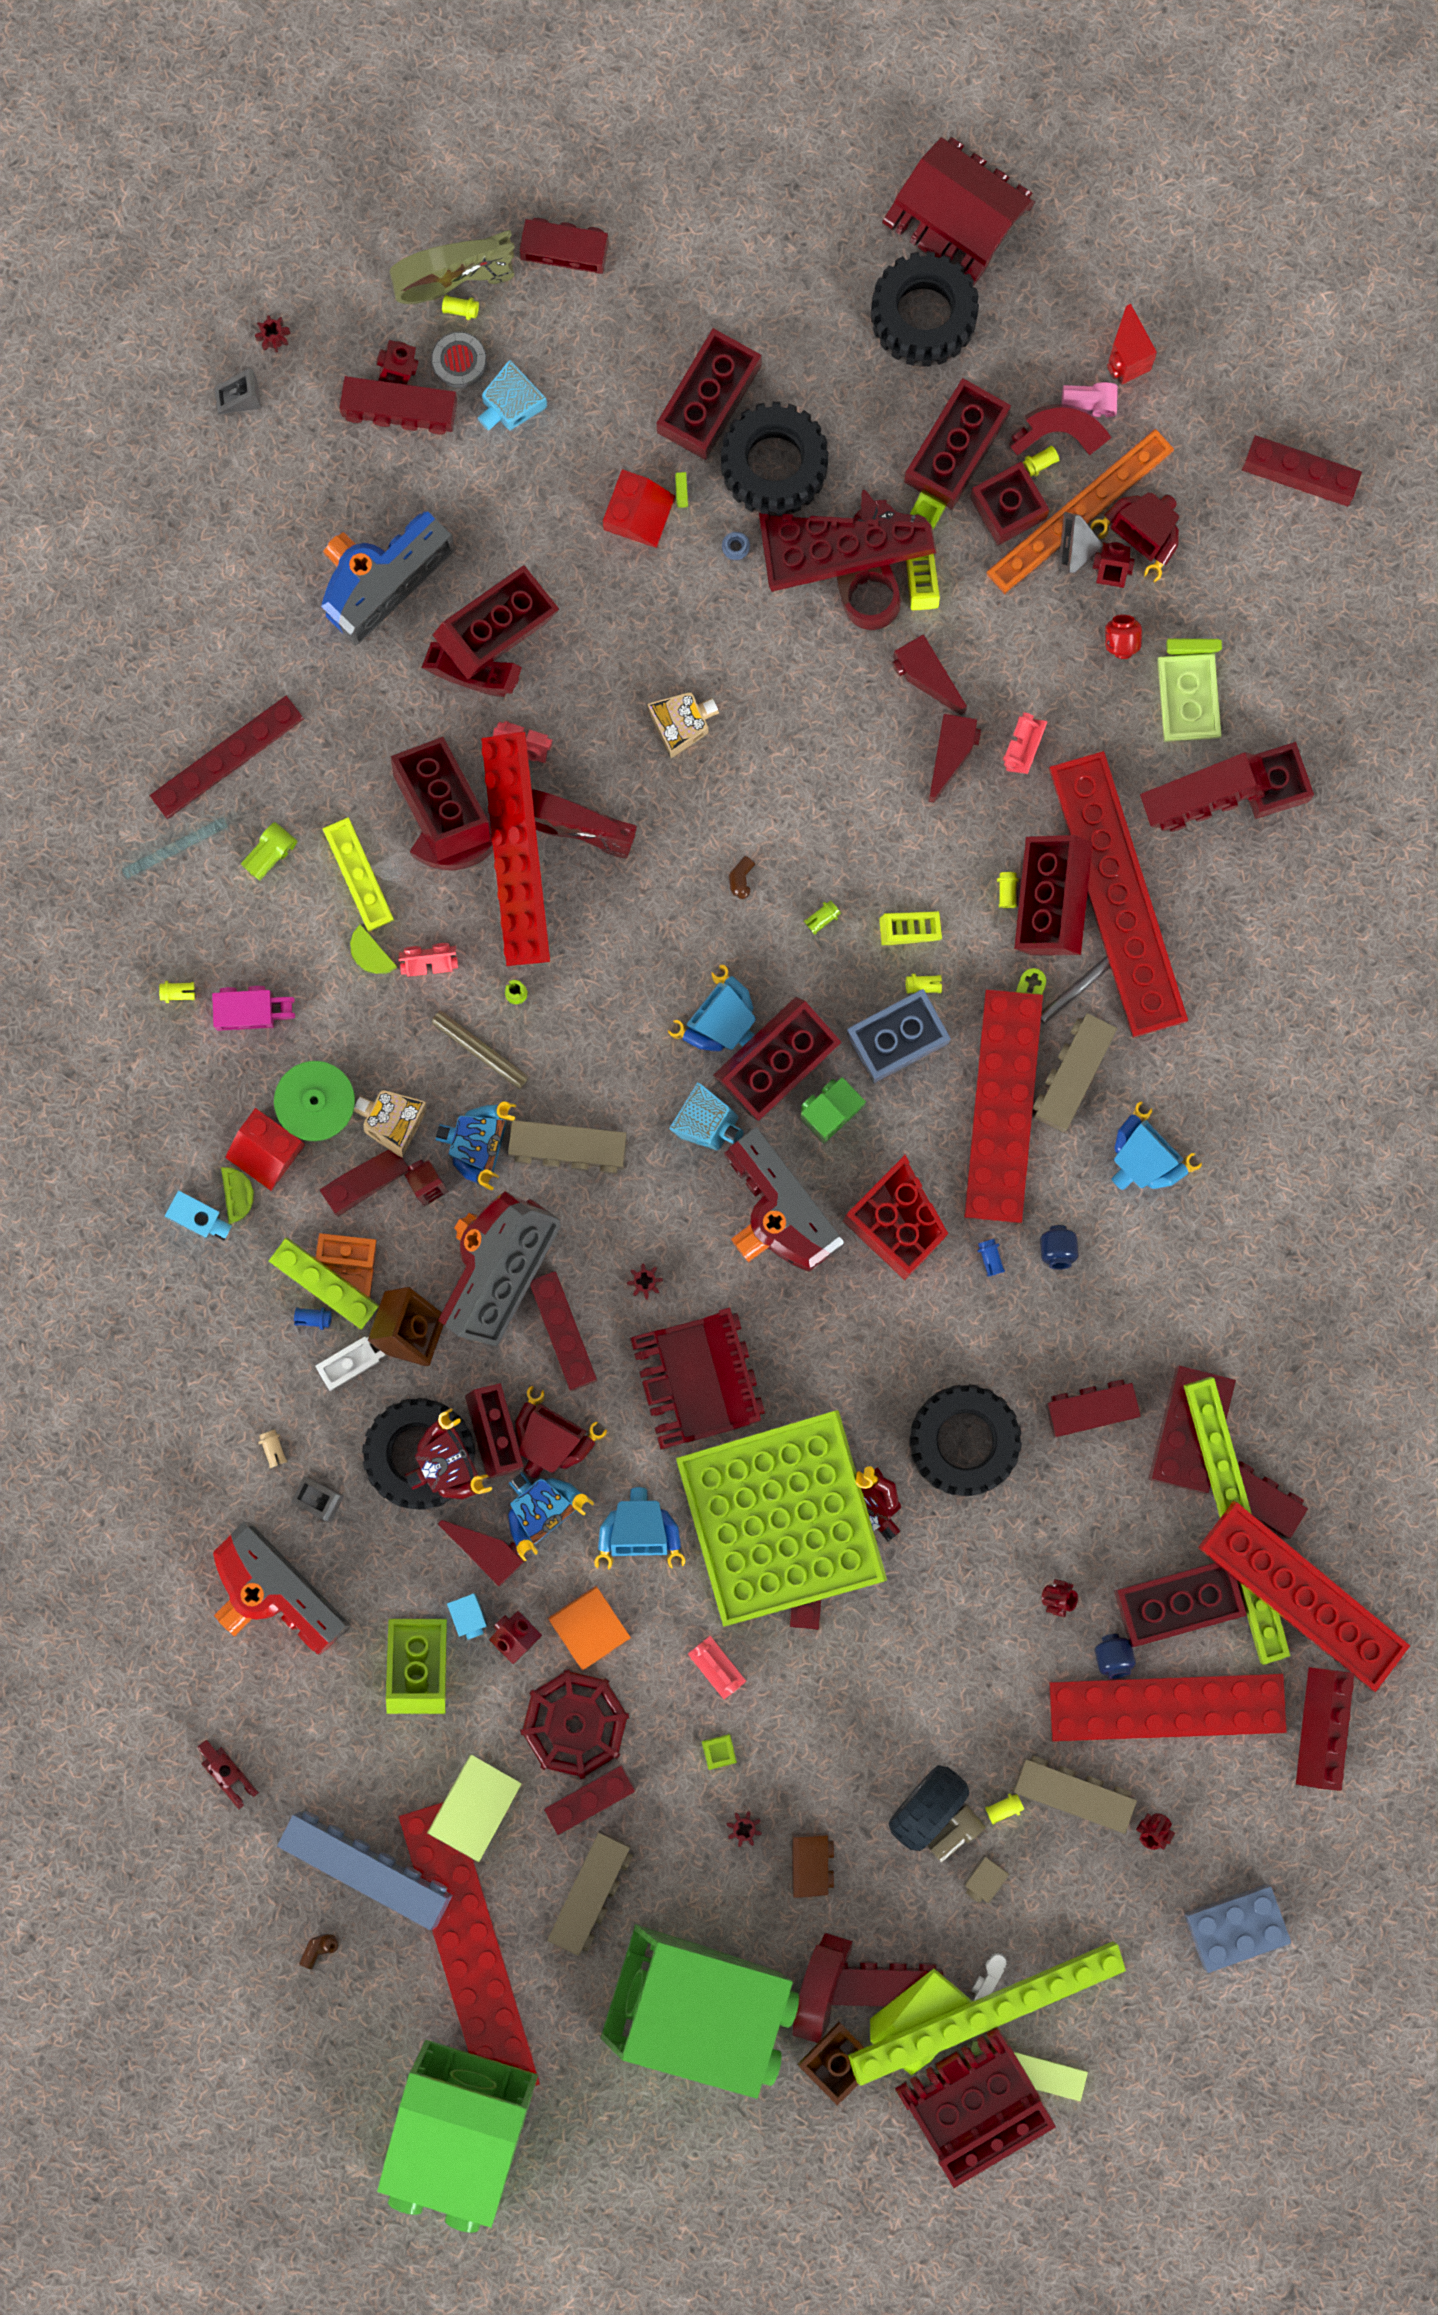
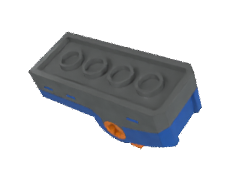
[321,511,456,646]

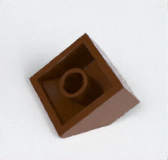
[367,1287,444,1366]
[792,1834,834,1898]
[797,2022,864,2106]

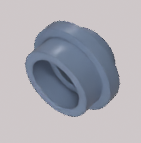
[722,532,750,560]

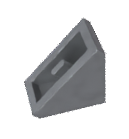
[214,369,261,414]
[1058,512,1103,573]
[291,1476,344,1522]

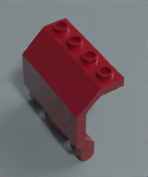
[882,137,1036,286]
[630,1307,765,1450]

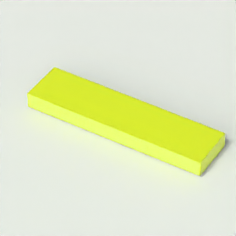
[323,817,394,932]

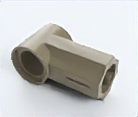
[927,1804,986,1863]

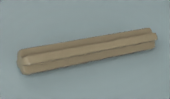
[432,1011,528,1089]

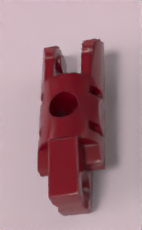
[197,1740,259,1810]

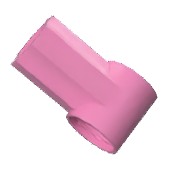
[1062,382,1118,417]

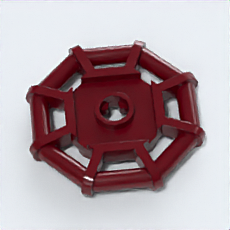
[520,1669,630,1780]

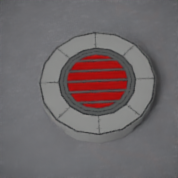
[431,332,487,388]

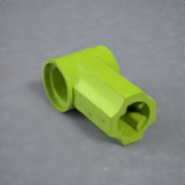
[241,822,297,881]

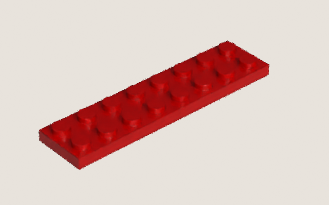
[481,732,550,966]
[964,989,1043,1223]
[1198,1501,1410,1692]
[1049,1674,1287,1742]

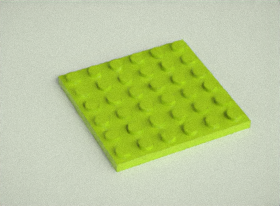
[676,1410,888,1627]

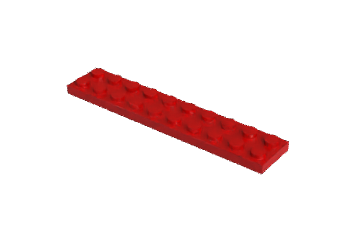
[1049,751,1188,1038]
[398,1802,540,2086]

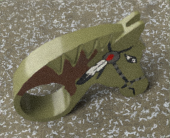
[389,230,515,304]

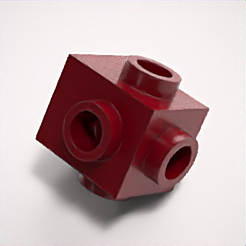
[376,340,419,385]
[1092,542,1135,588]
[489,1611,542,1664]

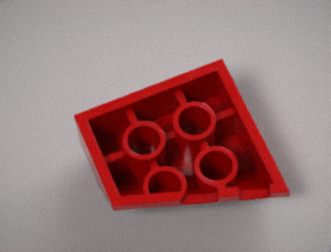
[842,1155,948,1281]

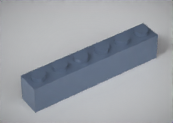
[277,1811,453,1930]

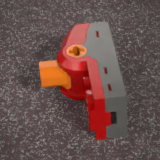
[213,1522,351,1655]

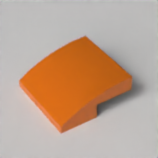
[316,1233,377,1298]
[548,1586,631,1671]

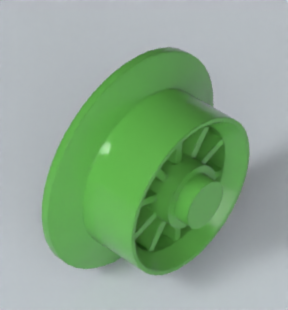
[274,1061,355,1141]

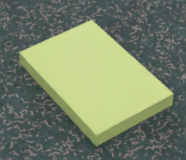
[1157,653,1221,742]
[427,1755,522,1862]

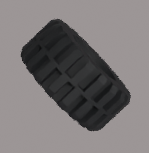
[871,251,979,367]
[721,402,828,516]
[909,1384,1022,1496]
[362,1398,476,1510]

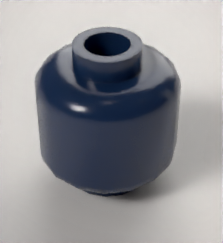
[1040,1225,1079,1270]
[1094,1634,1136,1679]

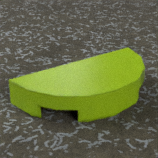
[1166,638,1222,656]
[350,924,397,974]
[221,1167,254,1224]

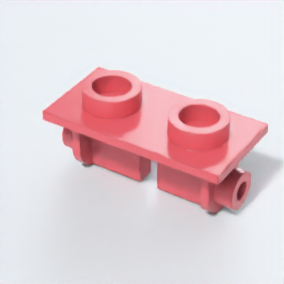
[1003,713,1047,774]
[493,721,553,763]
[398,943,458,977]
[688,1636,747,1699]

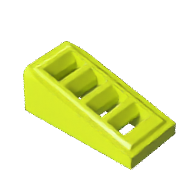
[906,554,940,610]
[879,911,942,945]

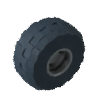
[888,1765,970,1851]

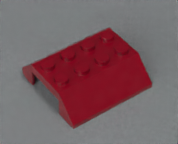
[895,2027,1056,2188]

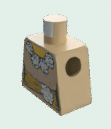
[647,692,719,758]
[354,1090,427,1158]

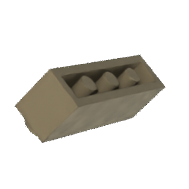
[1033,1013,1118,1133]
[508,1120,627,1174]
[1012,1755,1137,1834]
[547,1831,633,1956]

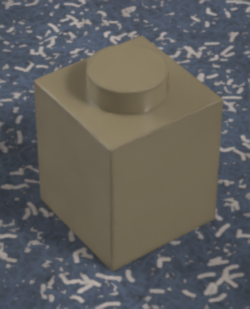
[963,1855,1009,1904]

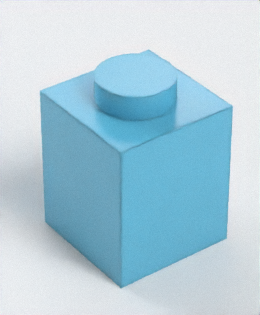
[447,1593,488,1640]

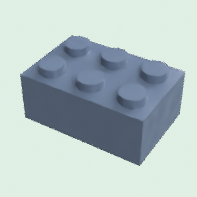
[846,989,951,1084]
[1184,1884,1291,1973]

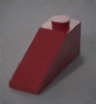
[892,634,967,715]
[928,714,981,803]
[319,1149,409,1217]
[404,1159,449,1207]
[438,1520,525,1587]

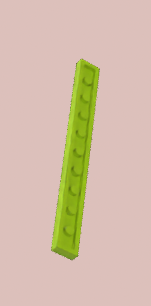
[1184,1377,1290,1665]
[848,1941,1126,2086]

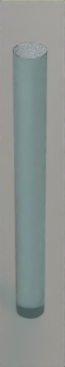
[122,817,228,879]

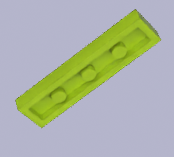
[269,1237,380,1330]

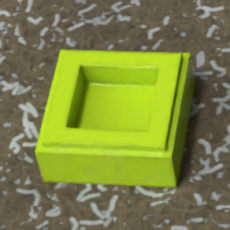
[675,472,688,508]
[910,490,947,529]
[701,1734,737,1770]

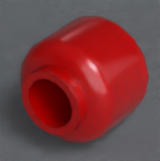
[1105,614,1142,659]

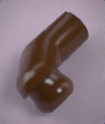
[729,856,755,899]
[299,1934,339,1970]

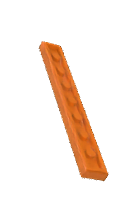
[986,429,1174,594]

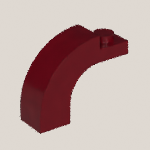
[1009,404,1112,456]
[421,642,522,697]
[410,811,493,871]
[792,1933,853,2043]

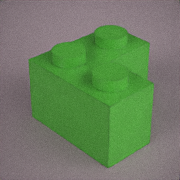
[800,1077,866,1144]

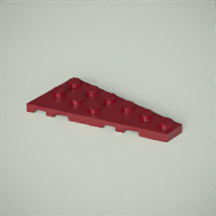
[759,512,936,592]

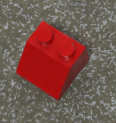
[1107,304,1157,385]
[603,469,675,548]
[225,1108,305,1191]

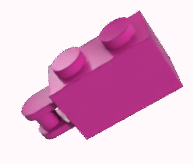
[212,986,295,1031]

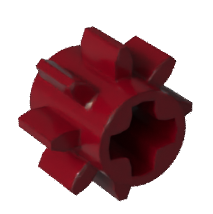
[255,315,290,353]
[627,1263,663,1300]
[1041,1579,1078,1617]
[726,1810,762,1847]
[1136,1813,1175,1850]

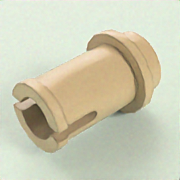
[258,1429,288,1468]

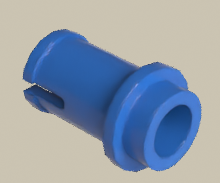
[977,1239,1005,1277]
[294,1307,331,1330]

